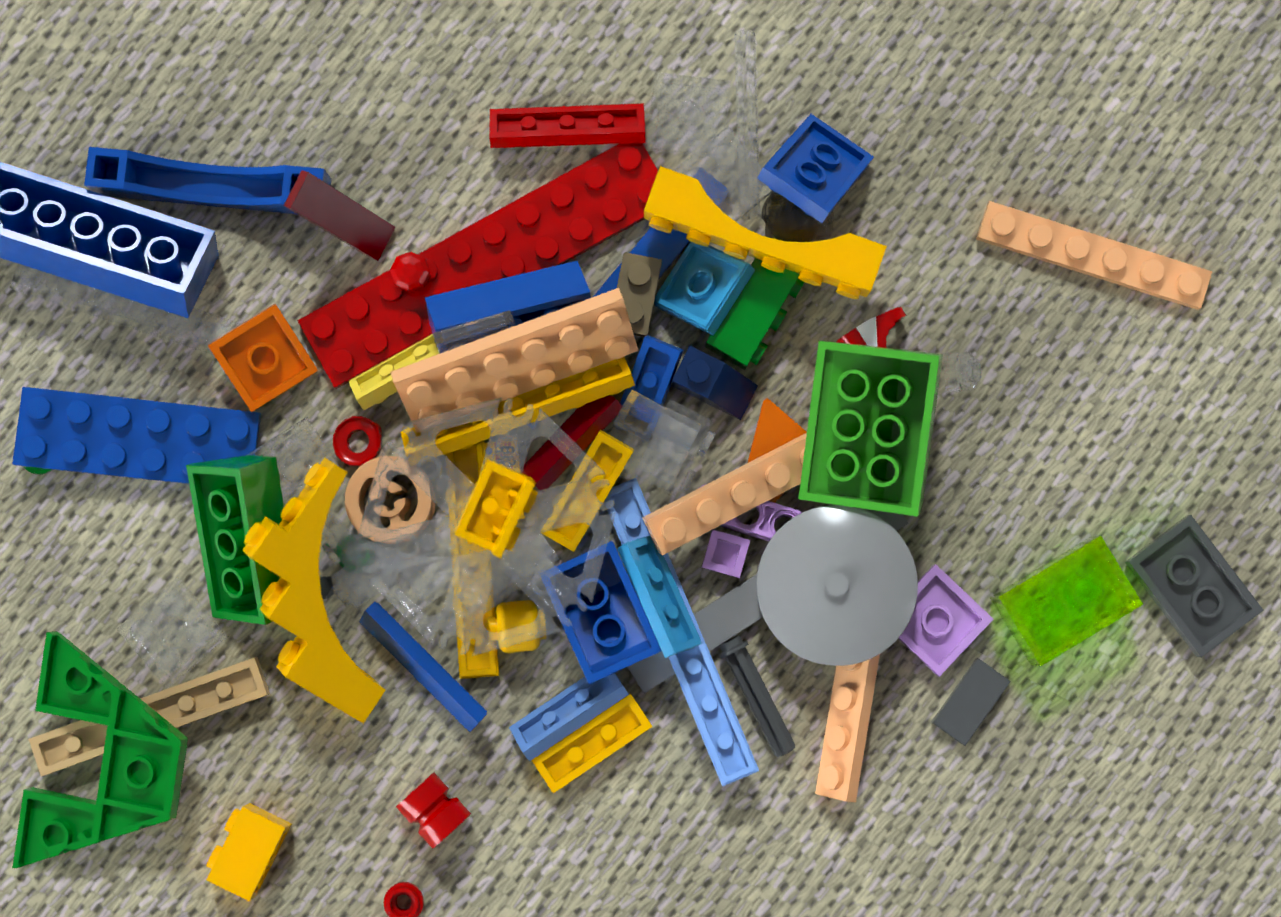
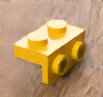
[454,458,538,558]

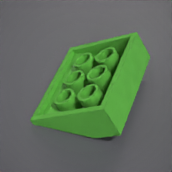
[798,340,943,517]

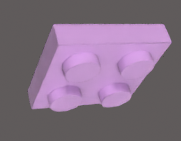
[898,564,993,677]

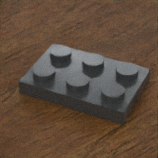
[1125,515,1264,657]

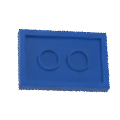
[757,114,874,223]

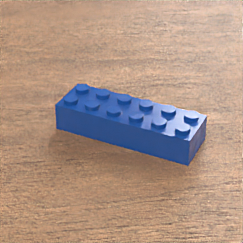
[0,162,219,318]

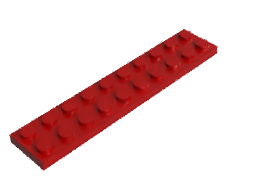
[297,143,658,389]

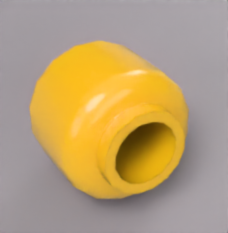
[488,600,547,653]

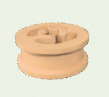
[345,456,436,544]

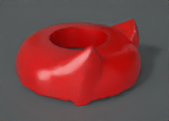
[333,416,382,466]

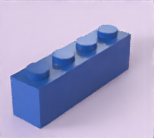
[425,260,591,354]

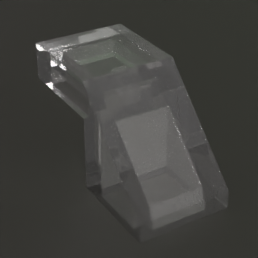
[609,390,667,481]

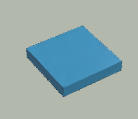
[654,241,755,336]

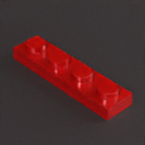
[489,103,646,148]

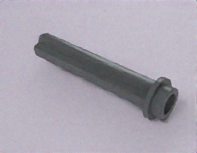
[719,635,795,757]

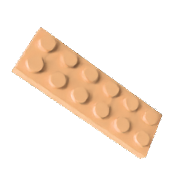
[390,288,639,433]

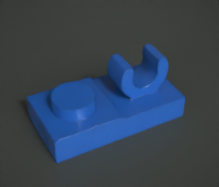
[620,335,684,424]

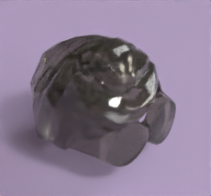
[762,192,834,243]

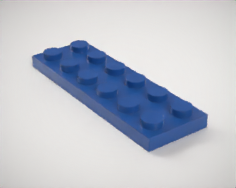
[12,387,261,484]

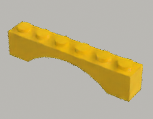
[644,166,887,299]

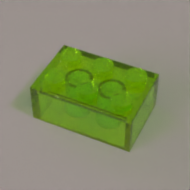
[990,535,1143,667]

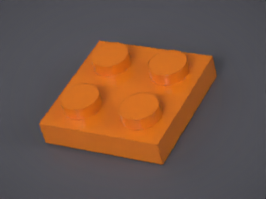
[208,304,318,412]

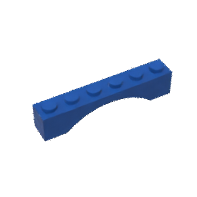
[84,147,332,214]

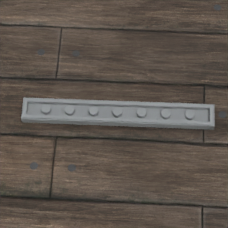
[628,508,908,694]

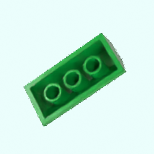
[186,455,284,625]

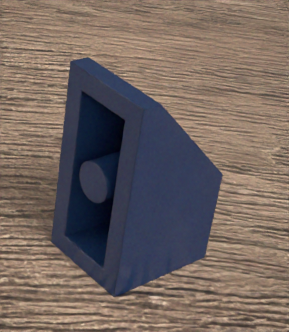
[671,346,758,420]

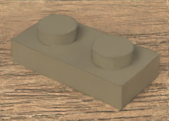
[617,252,662,337]

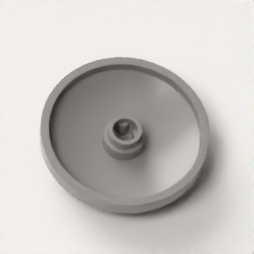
[757,505,918,666]

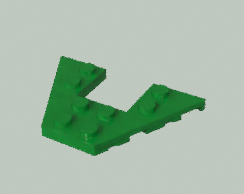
[12,631,188,869]

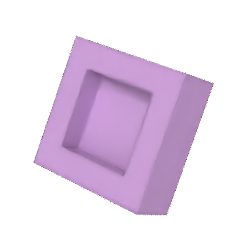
[701,530,750,578]

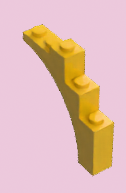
[243,457,386,724]

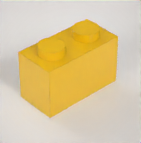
[206,803,292,901]

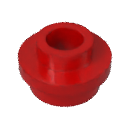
[383,882,424,917]

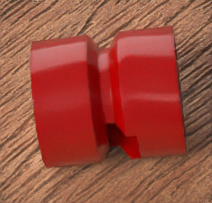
[396,772,471,849]

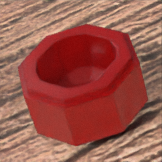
[390,252,431,293]

